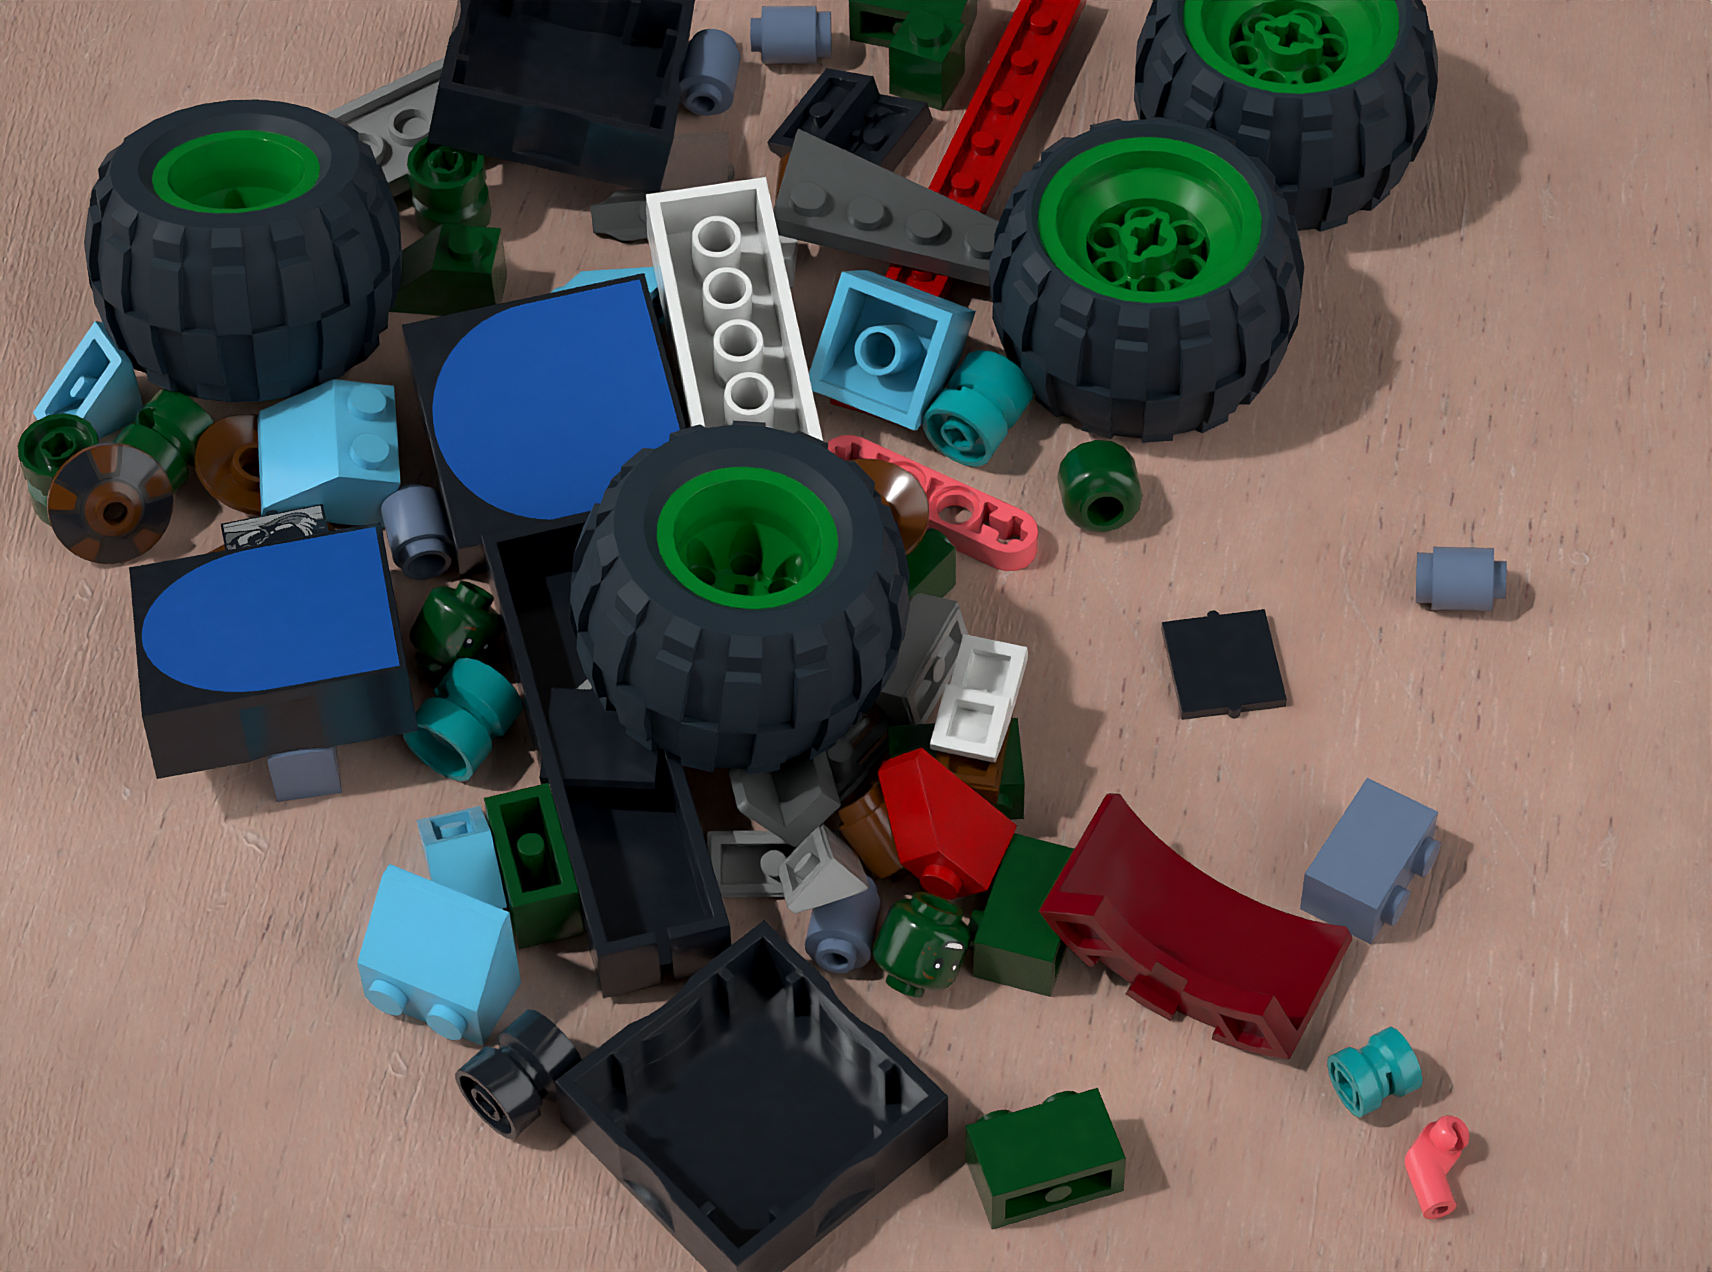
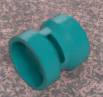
[1327,1026,1423,1118]

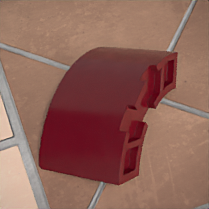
[1039,793,1352,1059]

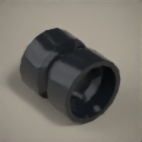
[455,1009,582,1140]

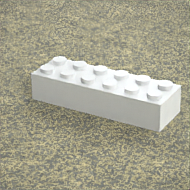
[646,177,823,441]

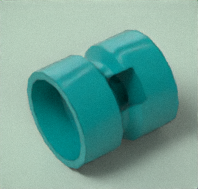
[922,350,1033,467]
[403,658,523,781]

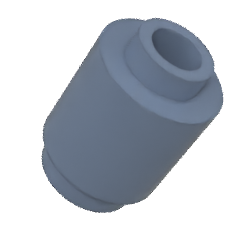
[750,6,832,64]
[679,29,741,116]
[381,484,454,580]
[1416,546,1507,611]
[805,875,881,973]

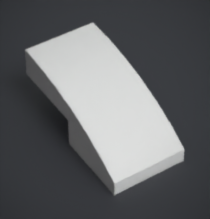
[930,634,1028,763]

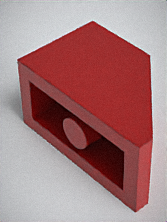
[878,748,1017,901]

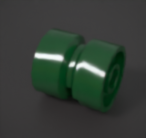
[407,136,491,235]
[111,389,214,495]
[17,413,111,526]

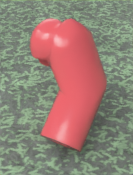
[1404,1115,1470,1219]

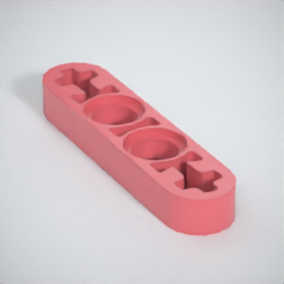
[827,435,1038,571]

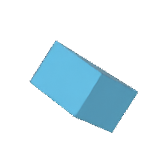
[33,321,143,439]

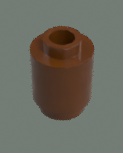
[835,780,912,883]

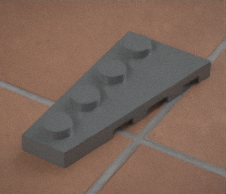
[773,129,999,286]

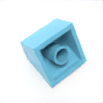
[809,270,976,430]
[257,379,400,528]
[357,864,521,1046]

